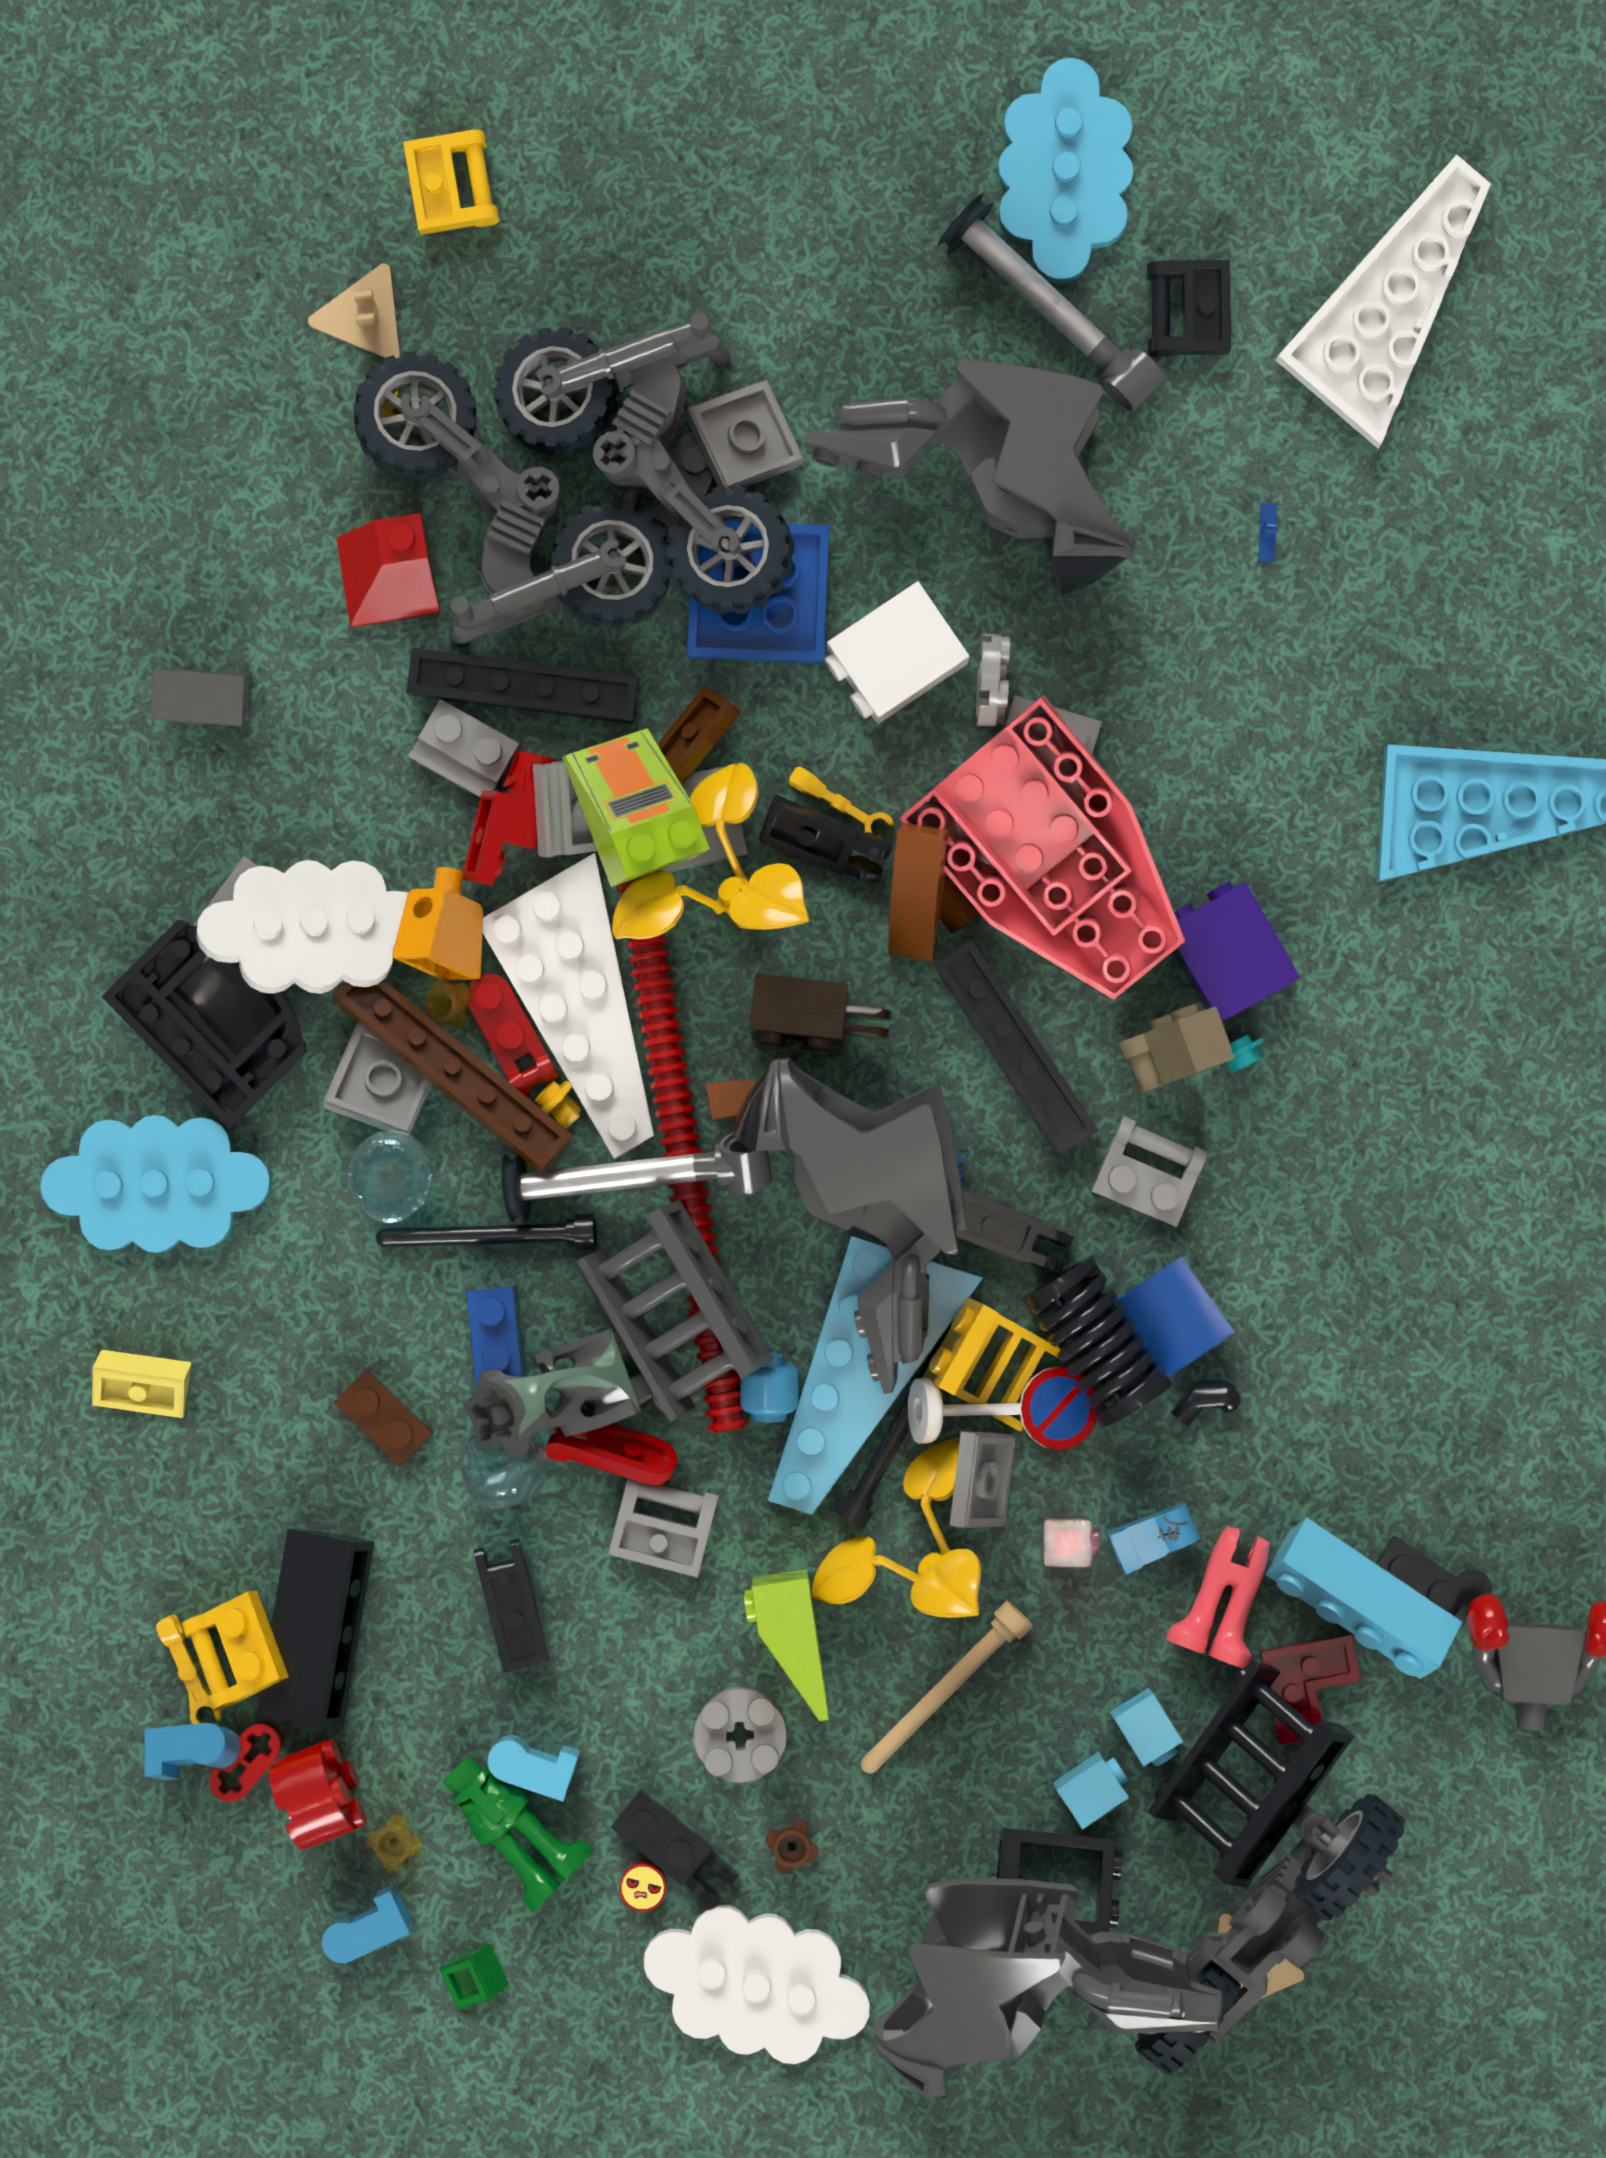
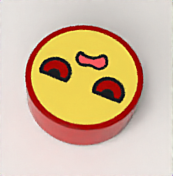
[619,1861,667,1911]

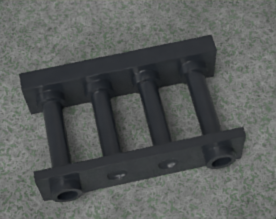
[1147,1661,1355,1888]

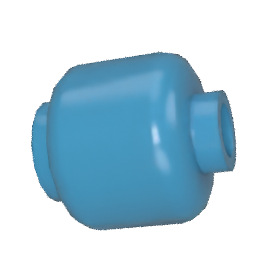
[739,1353,799,1423]

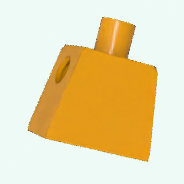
[392,867,483,980]

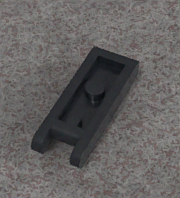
[474,1538,550,1673]

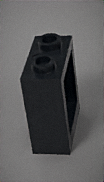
[996,1828,1123,1936]

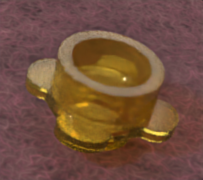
[425,977,471,1028]
[367,1814,423,1871]

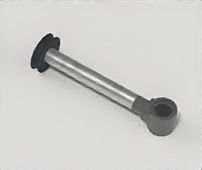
[938,193,1165,414]
[501,1132,773,1222]

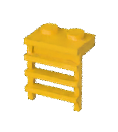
[923,1297,1060,1432]

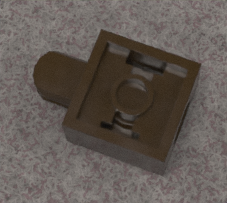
[749,973,892,1052]

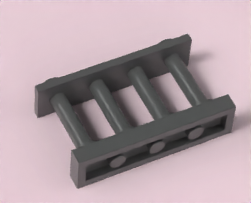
[577,1200,774,1422]

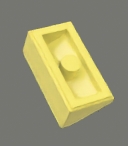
[92,1350,191,1418]

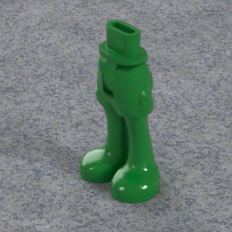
[443,1755,595,1912]

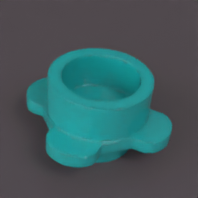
[1226,1034,1265,1073]

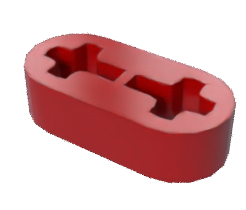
[209,1721,284,1802]

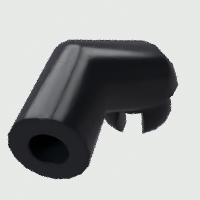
[1170,1380,1241,1427]

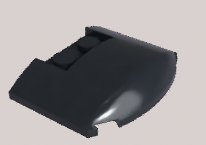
[102,919,308,1129]

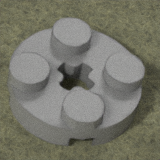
[976,633,1010,727]
[694,1687,786,1783]

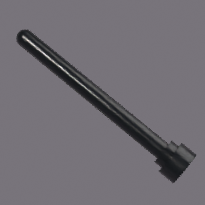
[376,1213,597,1251]
[832,1325,951,1529]

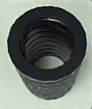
[1022,1255,1173,1428]

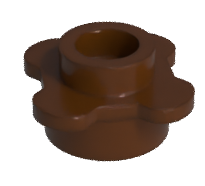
[765,1819,819,1874]

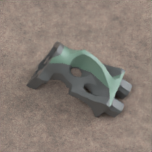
[463,1329,652,1460]

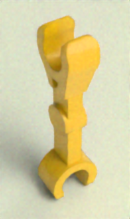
[788,767,894,838]
[156,1614,223,1724]

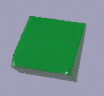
[439,1944,509,2010]

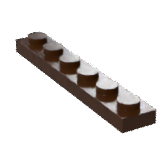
[332,980,573,1174]

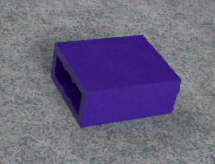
[1173,881,1300,1022]

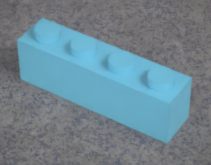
[1265,1517,1462,1679]

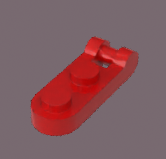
[466,974,560,1096]
[545,1413,677,1486]

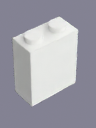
[824,581,970,725]

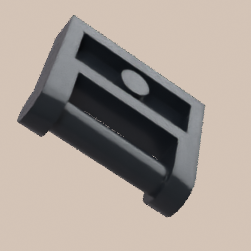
[1147,260,1231,357]

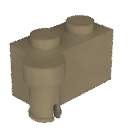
[1119,1004,1235,1093]

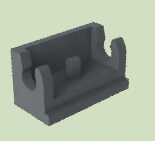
[151,668,253,726]

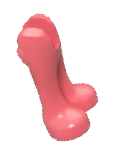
[1165,1526,1270,1669]

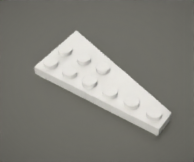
[1276,155,1491,449]
[482,853,654,1159]

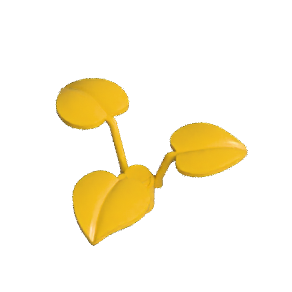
[612,763,809,940]
[812,1438,981,1618]

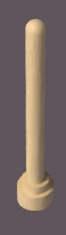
[861,1600,1033,1773]

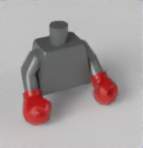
[1466,1594,1606,1730]

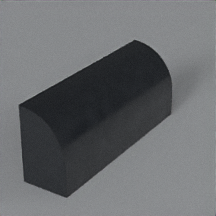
[256,1529,375,1729]

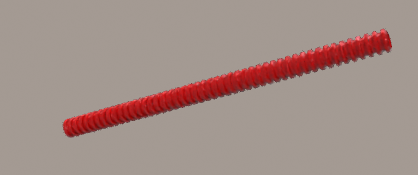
[616,877,749,1433]

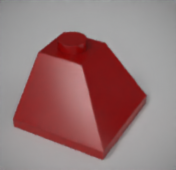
[336,513,440,628]

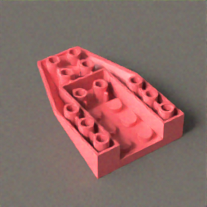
[899,695,1185,1000]

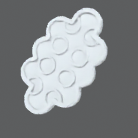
[196,860,408,994]
[644,1904,870,2064]

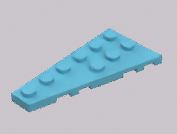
[1376,745,1606,883]
[768,1236,983,1515]

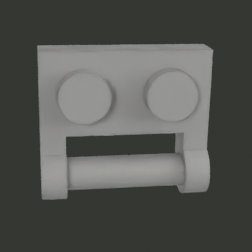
[1091,1115,1208,1227]
[608,1478,719,1578]

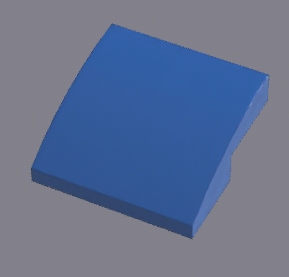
[1115,1256,1235,1377]

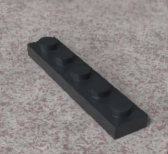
[406,647,639,724]
[933,939,1099,1156]

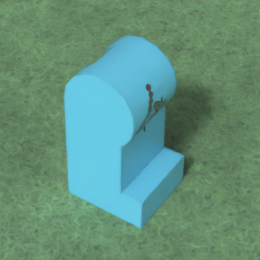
[487,1735,581,1802]

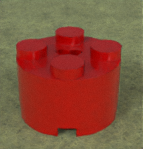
[269,1738,367,1851]

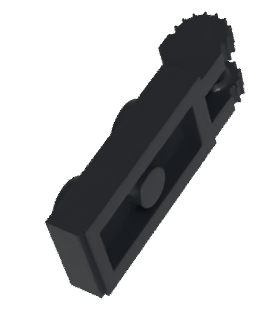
[759,795,892,883]
[956,1190,1074,1273]
[611,1789,739,1907]

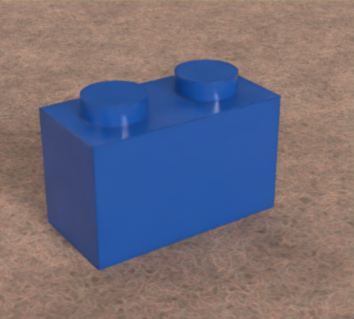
[466,1286,527,1384]

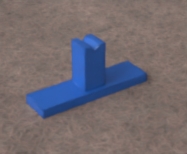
[1259,503,1277,562]

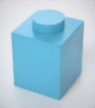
[1110,1688,1183,1767]
[1053,1751,1129,1829]

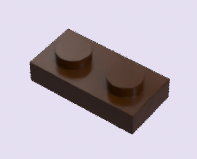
[657,686,741,784]
[334,1369,434,1467]

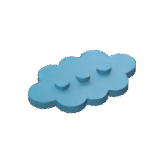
[997,58,1134,284]
[40,1115,272,1253]

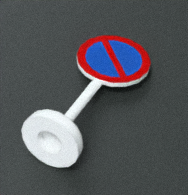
[908,1366,1098,1450]

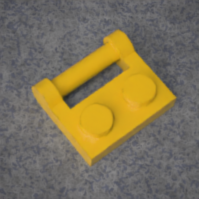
[403,130,500,235]
[181,1591,289,1711]

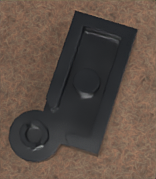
[1375,1535,1492,1617]

